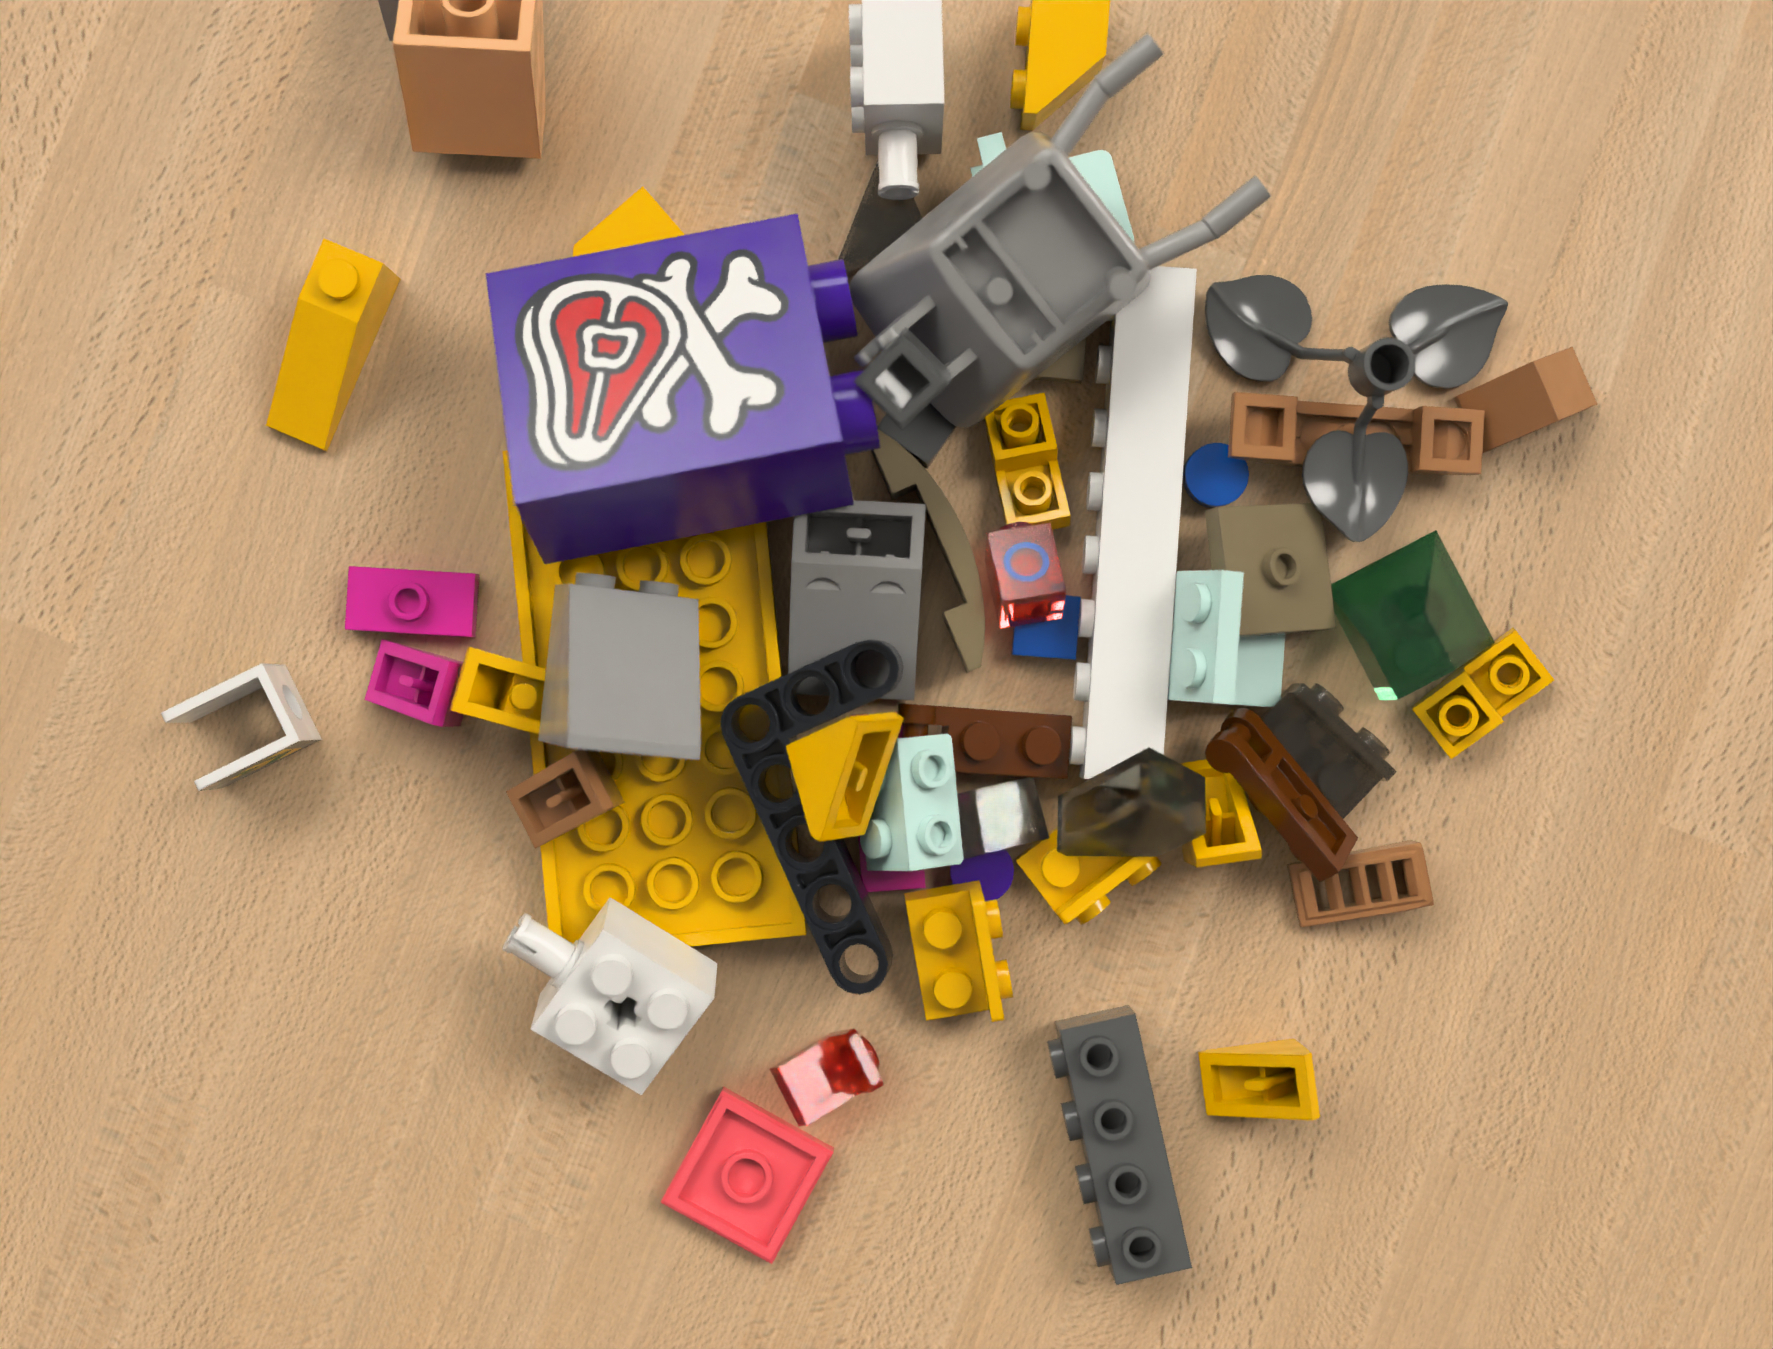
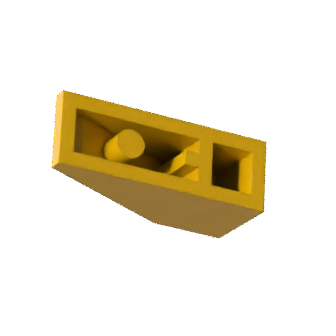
[266,238,401,451]

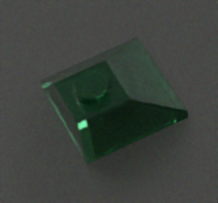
[1331,530,1495,700]

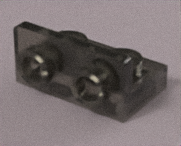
[1260,683,1396,819]

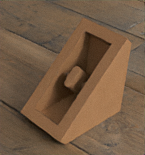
[1454,346,1597,454]
[506,749,625,849]

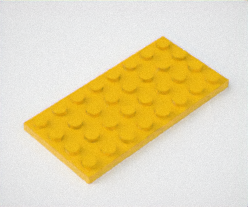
[502,450,807,946]

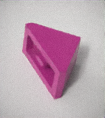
[364,639,464,727]

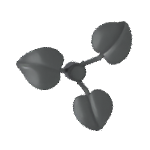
[1205,275,1508,542]

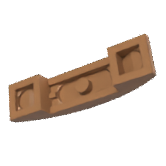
[1228,392,1485,475]

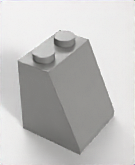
[538,572,701,760]

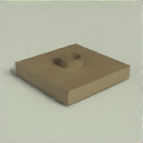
[1205,503,1336,637]

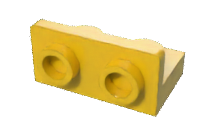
[1014,783,1167,925]
[904,880,1013,1022]

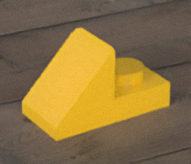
[450,647,546,735]

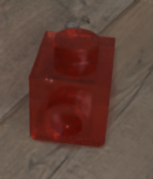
[770,1028,884,1126]

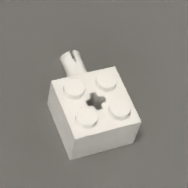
[849,0,944,200]
[503,897,717,1095]

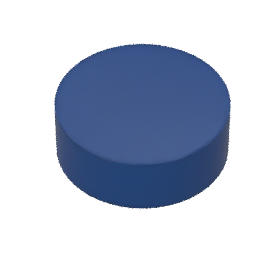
[1182,443,1249,508]

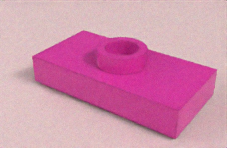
[345,566,480,638]

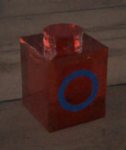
[984,522,1066,629]

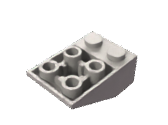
[788,500,926,700]

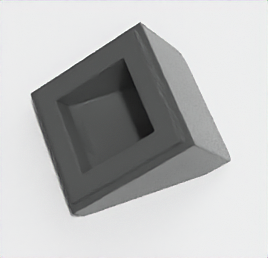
[854,327,953,429]
[877,403,957,469]

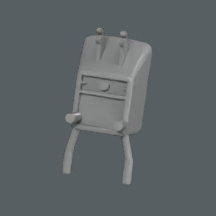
[849,33,1271,427]

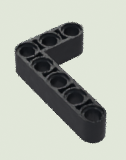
[720,639,904,995]

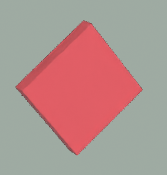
[661,1087,834,1264]

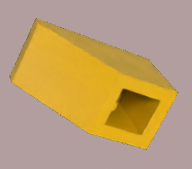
[1010,0,1110,131]

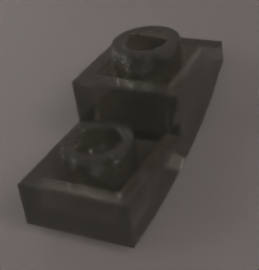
[918,777,1050,871]

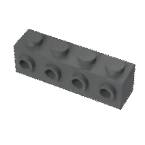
[1047,1005,1192,1285]

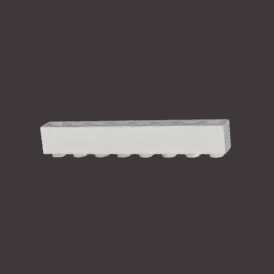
[1069,266,1197,784]

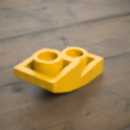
[984,393,1071,538]
[1411,627,1555,759]

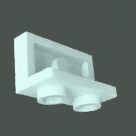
[860,734,963,871]

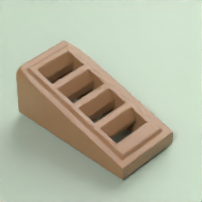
[1287,840,1434,927]

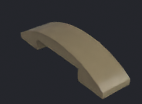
[871,429,985,673]

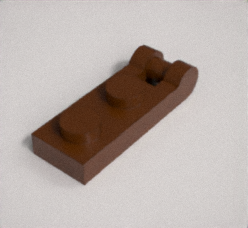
[897,703,1072,779]
[1205,708,1358,882]

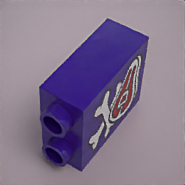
[486,213,881,564]

